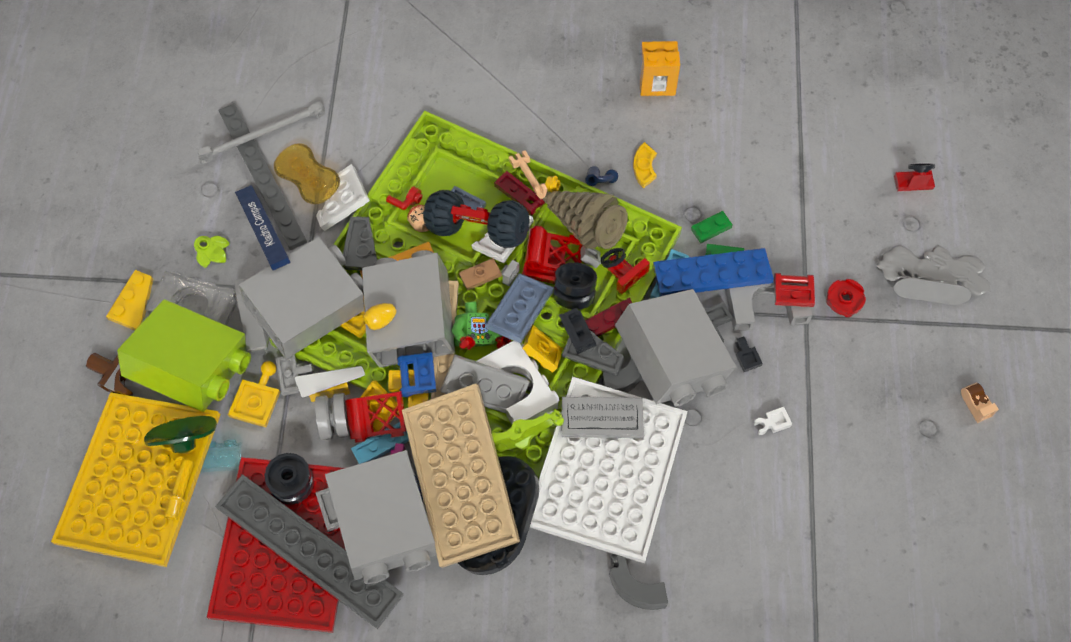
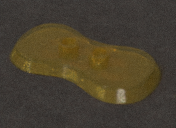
[274,143,340,204]

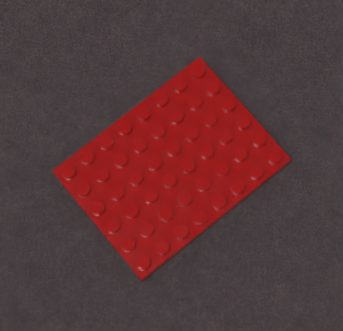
[207,457,346,633]

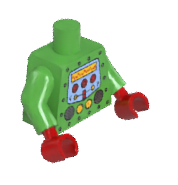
[451,302,512,350]

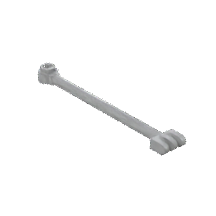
[198,102,325,164]

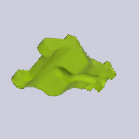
[492,409,564,452]

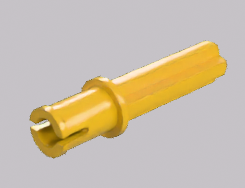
[164,459,194,520]

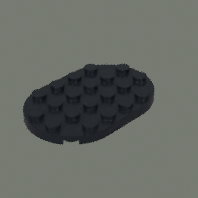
[458,456,539,575]

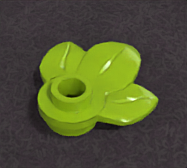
[194,236,230,268]

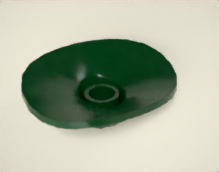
[144,416,217,454]

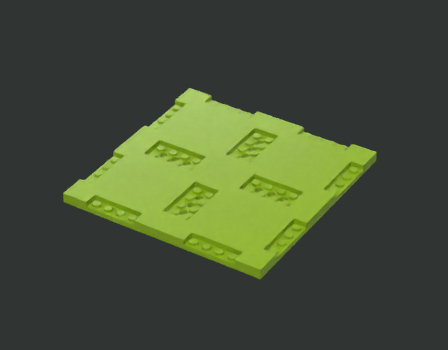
[269,110,682,481]

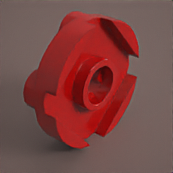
[826,279,866,317]

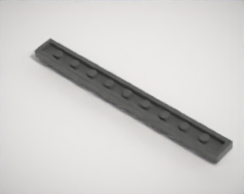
[218,103,307,250]

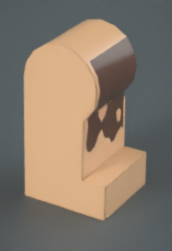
[961,382,999,423]

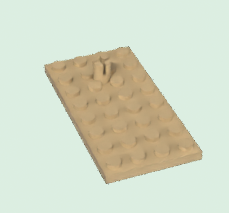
[402,384,520,568]

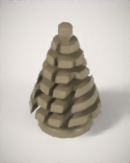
[543,191,628,249]

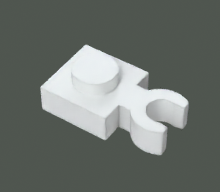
[754,407,792,435]

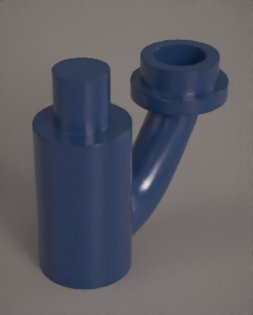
[585,166,618,186]

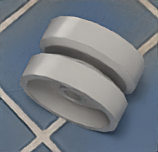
[315,393,350,440]

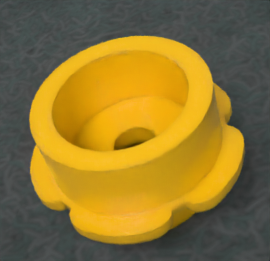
[545,176,561,193]

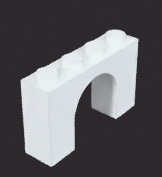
[476,341,559,424]

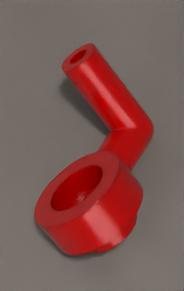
[386,186,423,210]

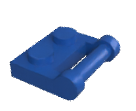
[397,352,437,397]

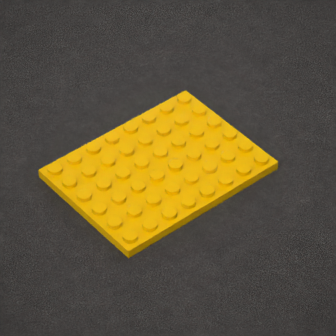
[51,392,221,567]

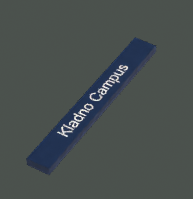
[235,185,291,271]

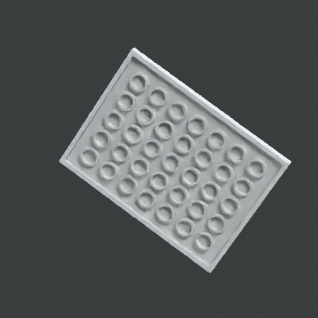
[530,377,688,563]

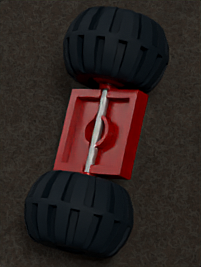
[423,190,530,248]

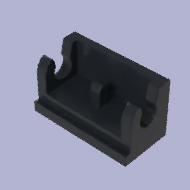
[559,308,597,355]

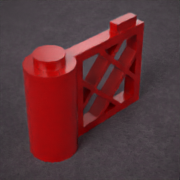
[525,226,583,271]
[345,391,407,443]

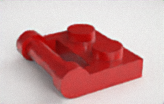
[774,273,815,307]

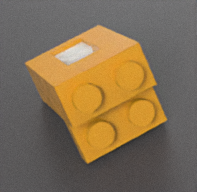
[640,41,680,96]

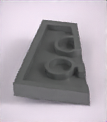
[342,216,377,270]

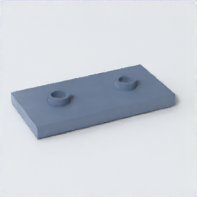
[486,273,554,343]

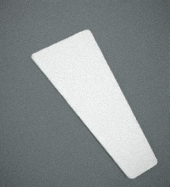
[295,366,365,397]

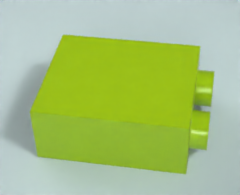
[117,299,251,412]

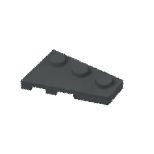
[562,331,624,376]

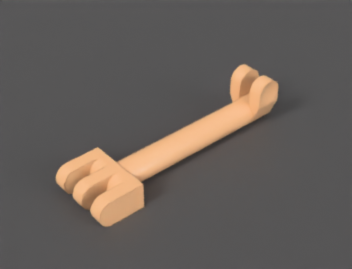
[508,150,547,199]

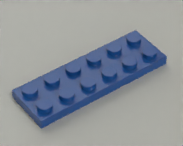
[653,248,774,297]

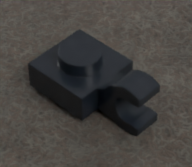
[735,336,763,372]

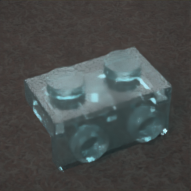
[201,440,242,472]

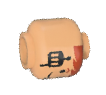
[407,205,429,232]

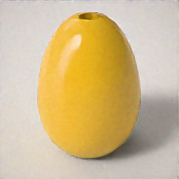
[363,303,396,330]

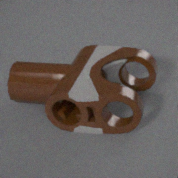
[86,353,134,396]

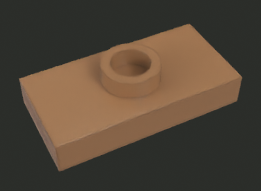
[459,258,502,291]

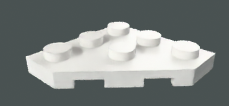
[316,164,370,231]

